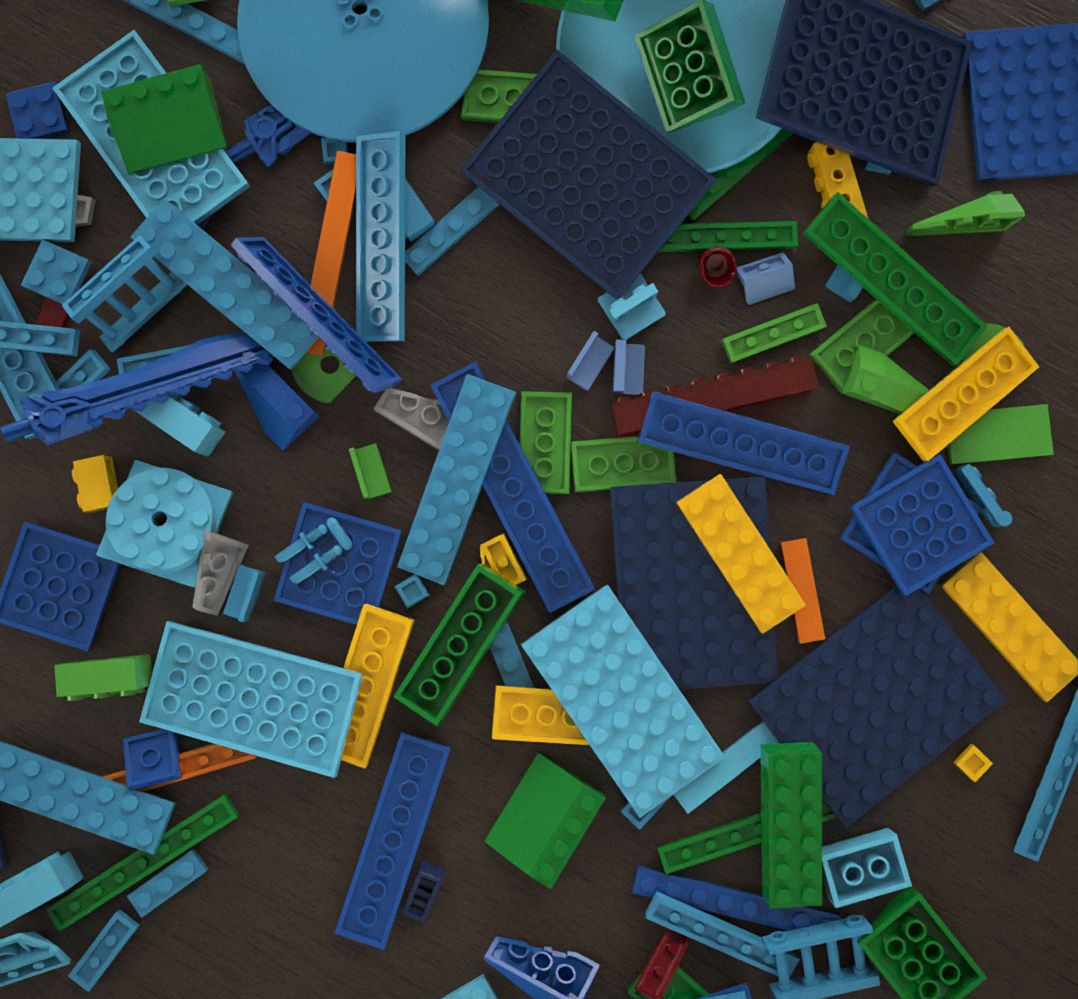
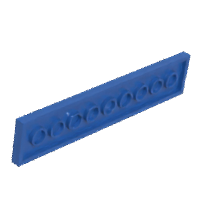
[430,361,596,613]

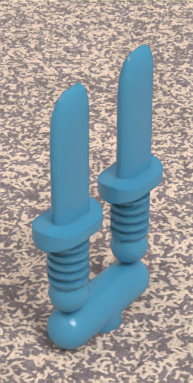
[275,517,352,583]

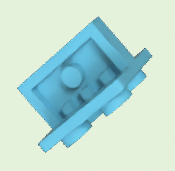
[598,274,666,340]

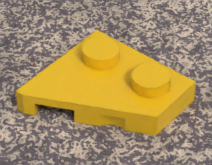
[480,533,527,585]

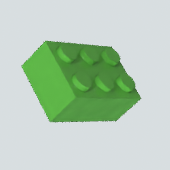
[55,654,152,701]

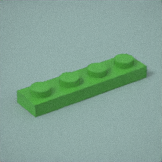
[722,303,827,364]

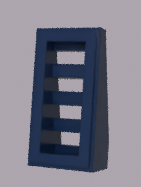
[401,861,446,923]

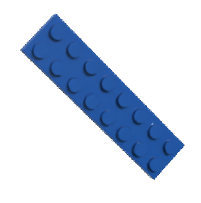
[231,237,403,393]
[638,391,850,495]
[335,731,451,950]

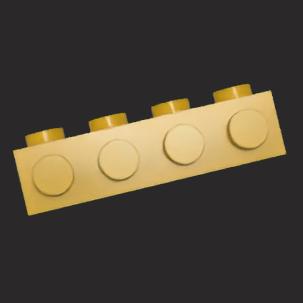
[807,142,868,218]

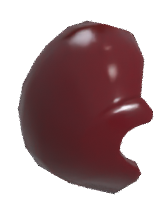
[698,246,737,288]

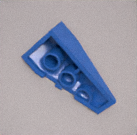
[235,363,320,451]
[483,936,600,999]

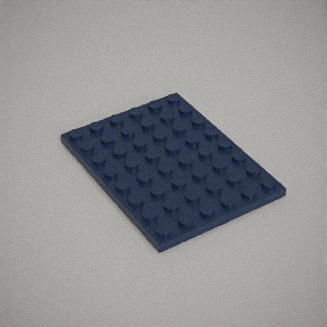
[756,0,972,187]
[460,50,716,300]
[610,476,778,690]
[747,585,1007,828]

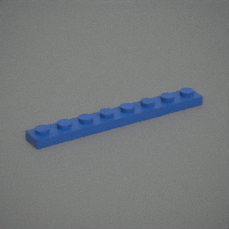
[632,865,841,931]

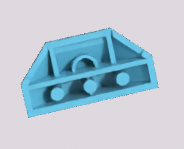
[0,931,71,987]

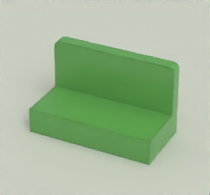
[349,443,392,500]

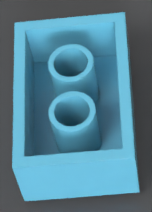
[134,393,226,457]
[822,828,912,908]
[0,851,84,927]

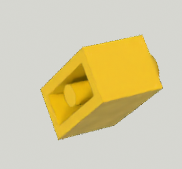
[72,455,118,513]

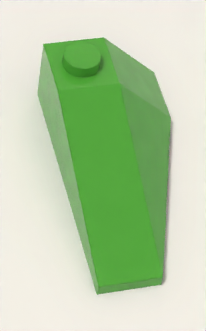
[905,191,1025,236]
[842,345,929,415]

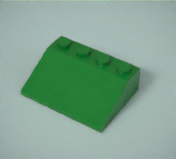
[634,0,746,133]
[101,64,227,175]
[484,752,606,889]
[857,887,987,999]

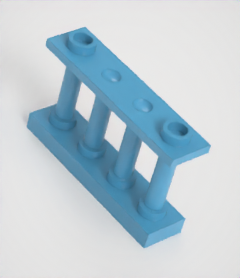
[62,235,187,353]
[762,915,880,999]

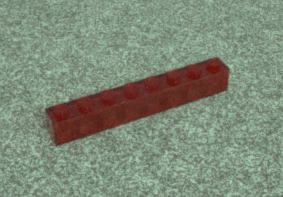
[610,355,819,437]

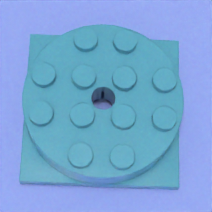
[96,460,233,588]

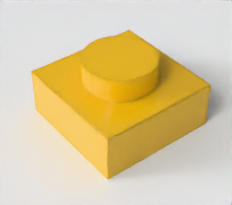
[953,744,993,782]

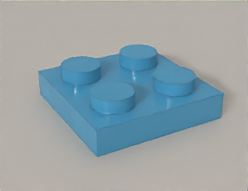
[21,239,92,304]

